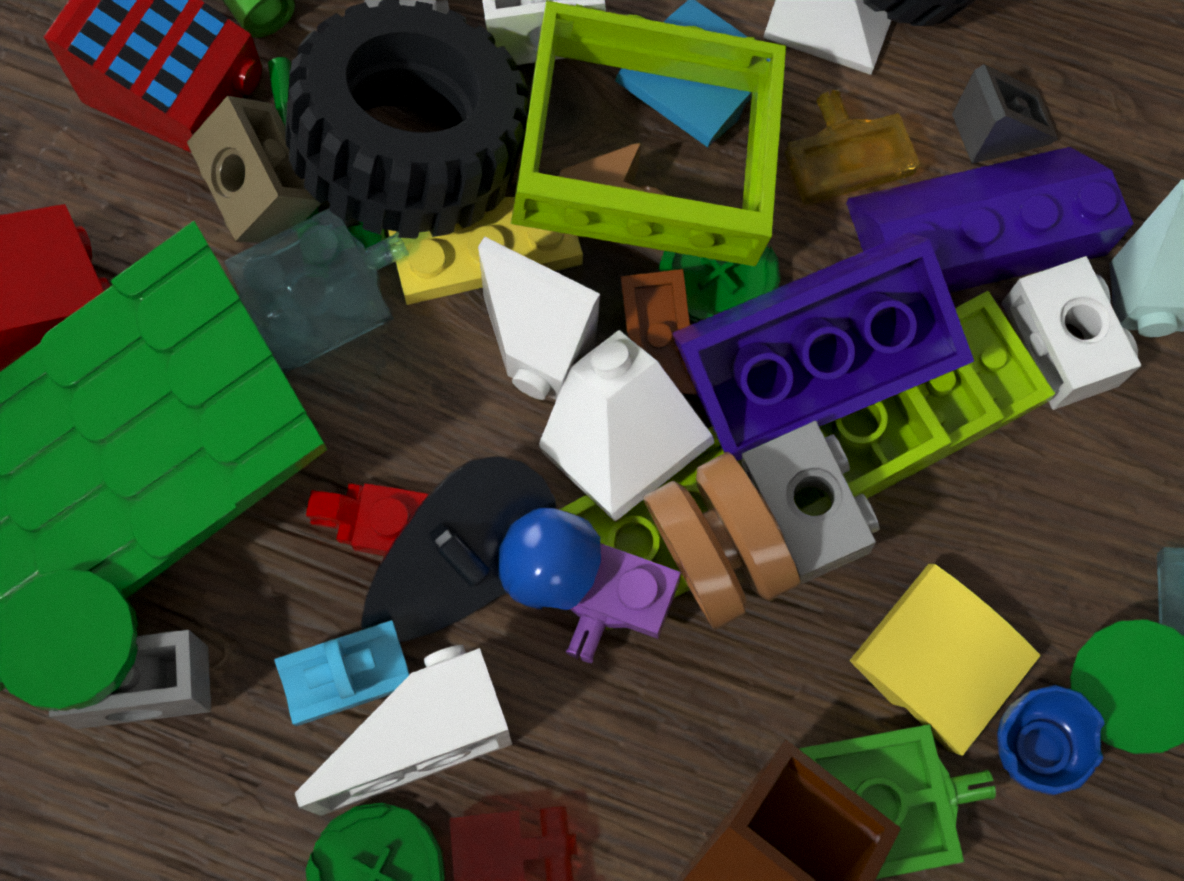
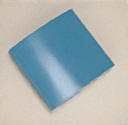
[615,0,771,148]

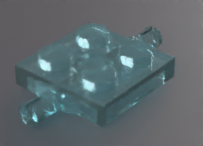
[224,208,410,374]

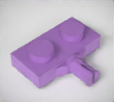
[565,543,681,663]

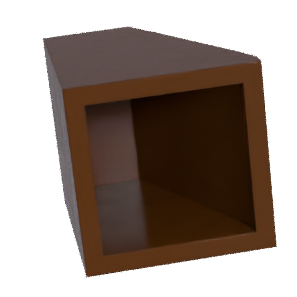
[677,739,901,881]

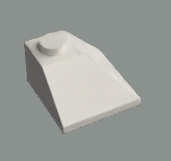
[764,0,891,75]
[478,236,600,400]
[539,330,715,521]

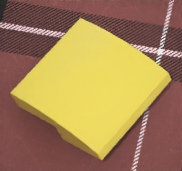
[849,564,1041,756]

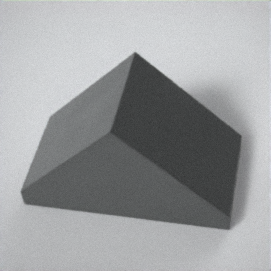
[952,64,1058,164]

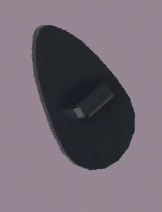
[361,455,557,642]

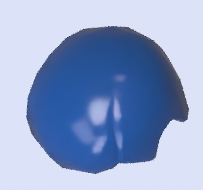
[499,508,601,610]
[997,685,1105,796]

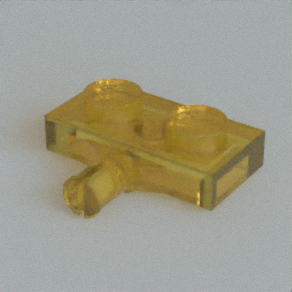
[784,90,920,205]

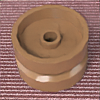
[643,452,801,631]

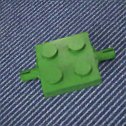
[799,724,996,879]

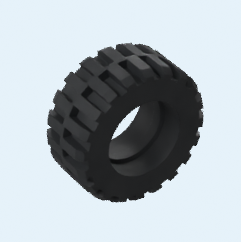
[285,0,529,239]

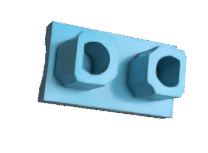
[274,620,410,727]

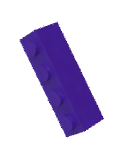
[846,147,1134,293]
[672,233,975,461]

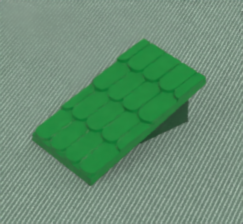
[0,221,327,691]

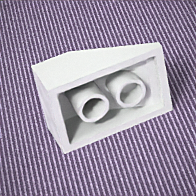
[295,645,512,816]

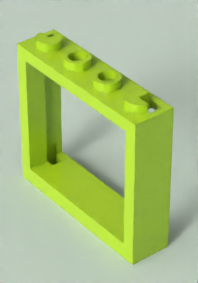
[511,0,786,267]

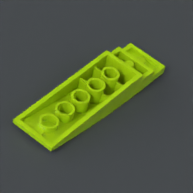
[559,291,1055,631]

